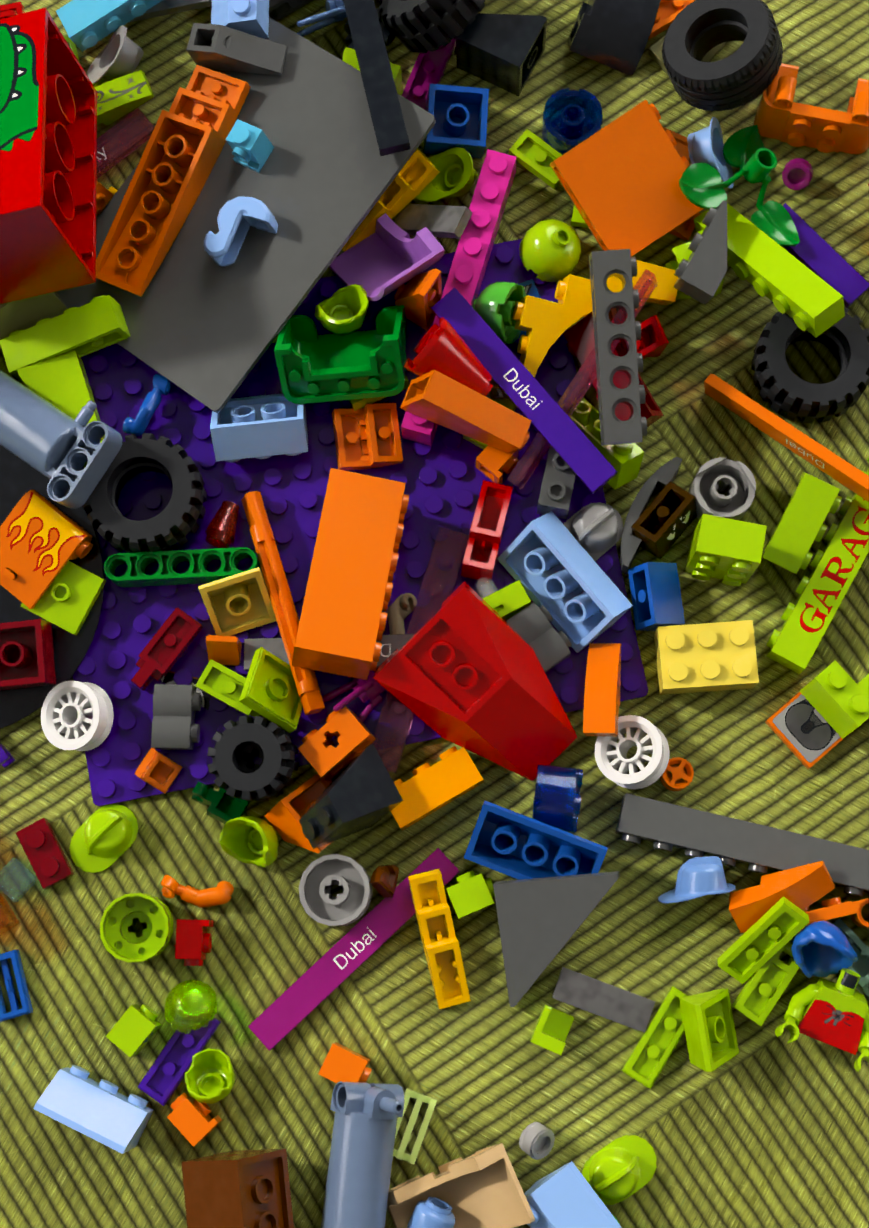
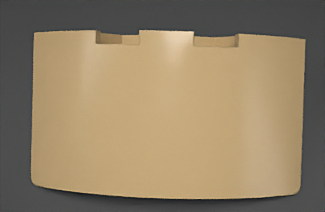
[387,1143,535,1228]

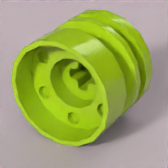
[100,893,174,963]

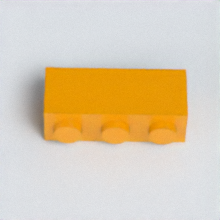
[390,746,484,831]

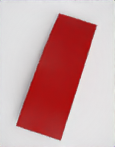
[461,480,513,583]

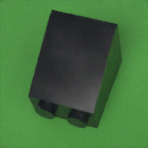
[454,13,547,96]
[299,744,403,849]

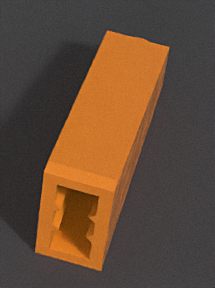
[400,370,531,453]

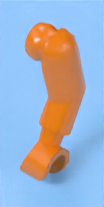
[161,875,234,908]

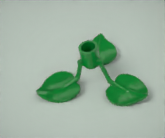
[678,125,800,246]

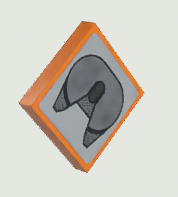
[765,692,844,769]

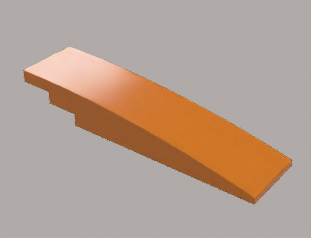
[96,65,251,297]

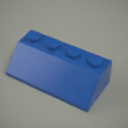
[464,801,608,880]

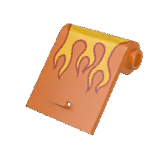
[0,489,93,609]

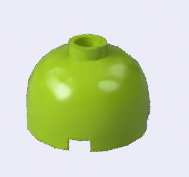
[519,219,581,283]

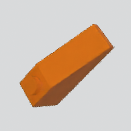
[394,268,442,331]

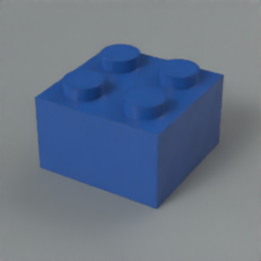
[423,84,489,159]

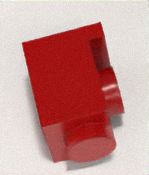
[175,919,214,966]

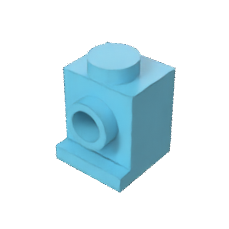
[225,119,274,173]

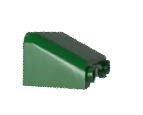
[274,305,406,404]

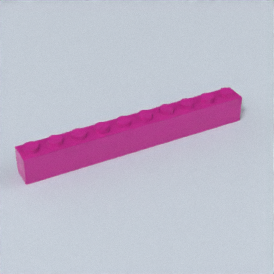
[401,149,517,446]

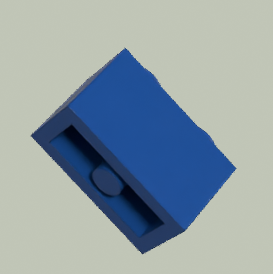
[628,562,685,631]

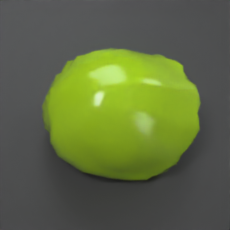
[315,284,369,335]
[219,816,280,868]

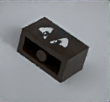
[631,481,697,559]

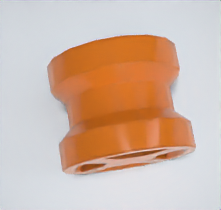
[660,757,694,791]

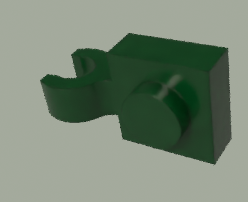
[192,781,250,824]

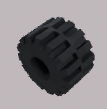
[207,715,299,802]

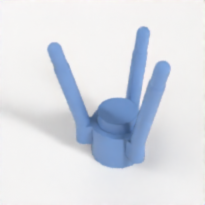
[297,0,347,37]

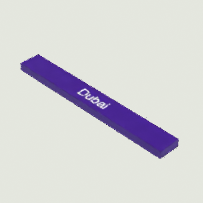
[431,288,617,494]

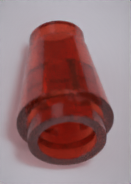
[205,501,240,548]

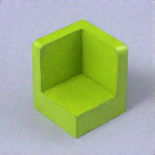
[530,1004,574,1055]

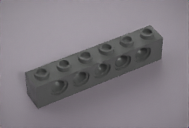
[589,249,647,446]

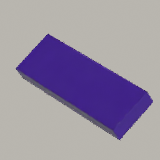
[138,1004,221,1106]

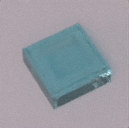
[0,857,38,903]

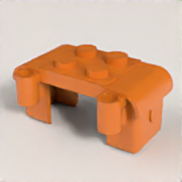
[754,63,869,155]

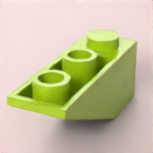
[562,397,644,490]

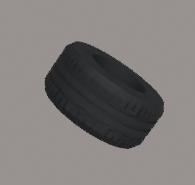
[662,0,783,111]

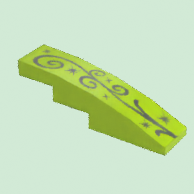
[95,70,154,125]

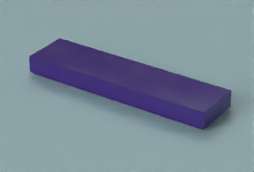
[783,203,869,308]

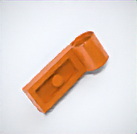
[802,896,869,928]

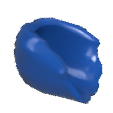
[791,920,858,978]

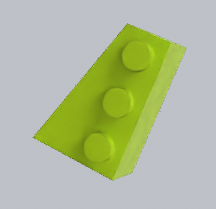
[762,472,843,574]

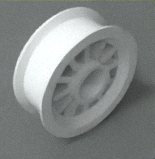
[41,680,114,751]
[595,715,670,789]

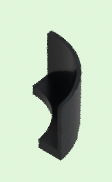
[567,0,660,75]

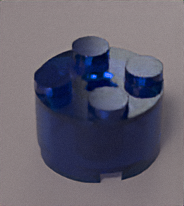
[542,88,603,155]
[532,765,583,833]

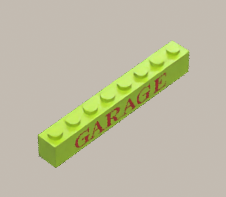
[766,456,869,674]

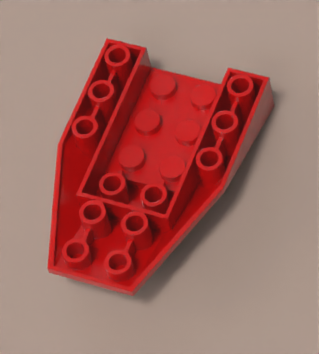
[373,581,577,781]

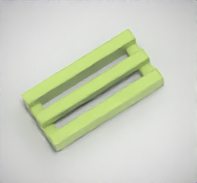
[393,1088,437,1165]

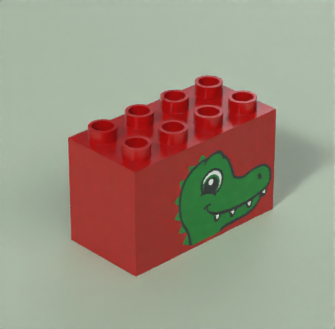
[0,8,97,304]

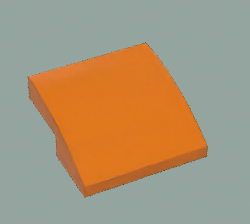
[332,403,403,471]

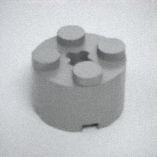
[688,457,756,520]

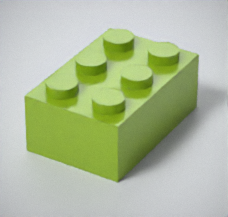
[685,514,767,586]

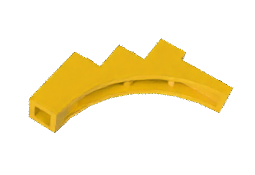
[512,260,678,378]

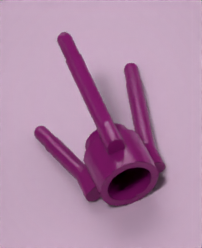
[322,670,386,723]

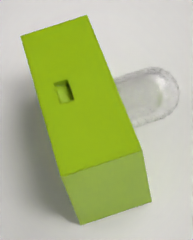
[476,577,531,621]

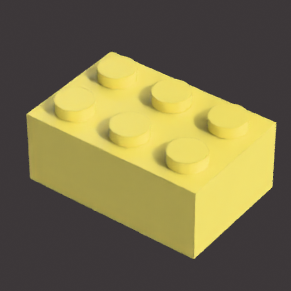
[654,620,759,695]

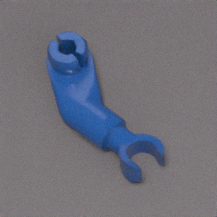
[123,374,171,437]

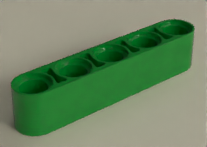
[104,547,261,587]

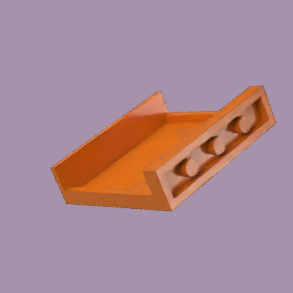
[550,100,703,257]

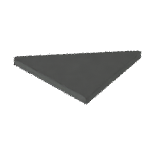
[493,871,620,1007]

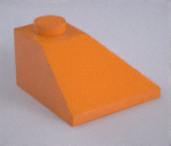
[265,773,334,854]

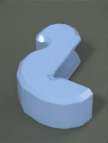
[203,196,278,267]

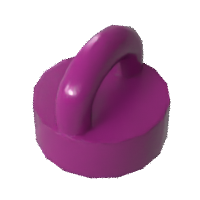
[782,158,813,190]

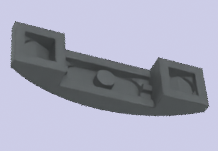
[620,457,682,575]

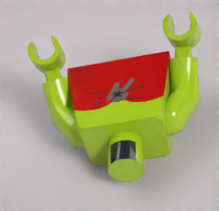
[775,968,869,1072]

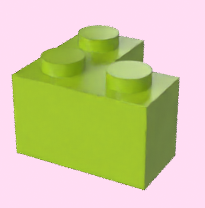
[800,660,869,739]

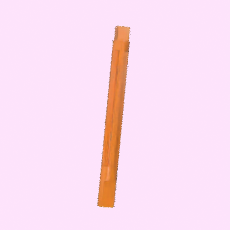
[241,491,325,715]

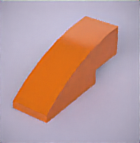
[583,643,621,737]
[729,861,835,933]

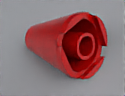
[404,317,493,396]

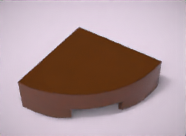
[369,865,399,898]

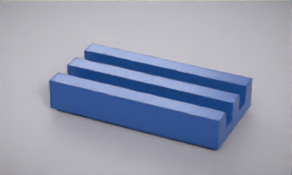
[0,949,33,1022]

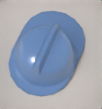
[658,856,736,903]

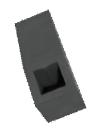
[186,23,288,76]
[674,200,727,305]

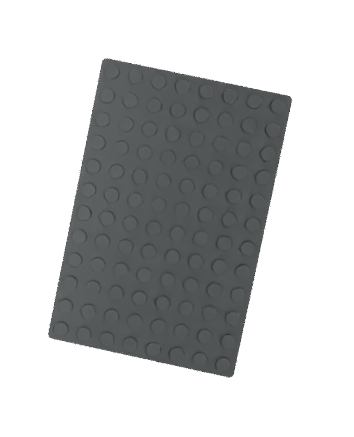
[56,17,436,413]

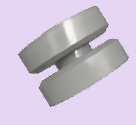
[299,854,373,927]

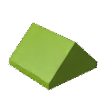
[679,988,739,1072]

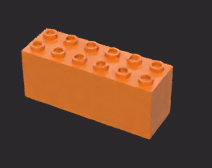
[292,468,410,680]

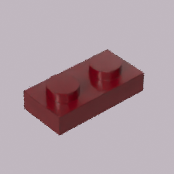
[16,818,74,890]

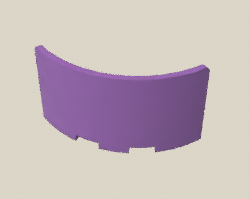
[329,213,445,301]

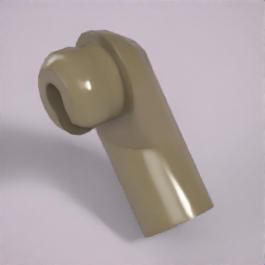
[387,593,417,635]

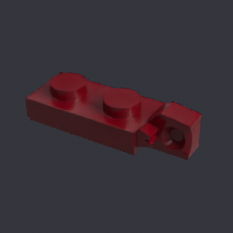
[131,607,203,691]

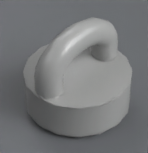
[519,1122,555,1160]

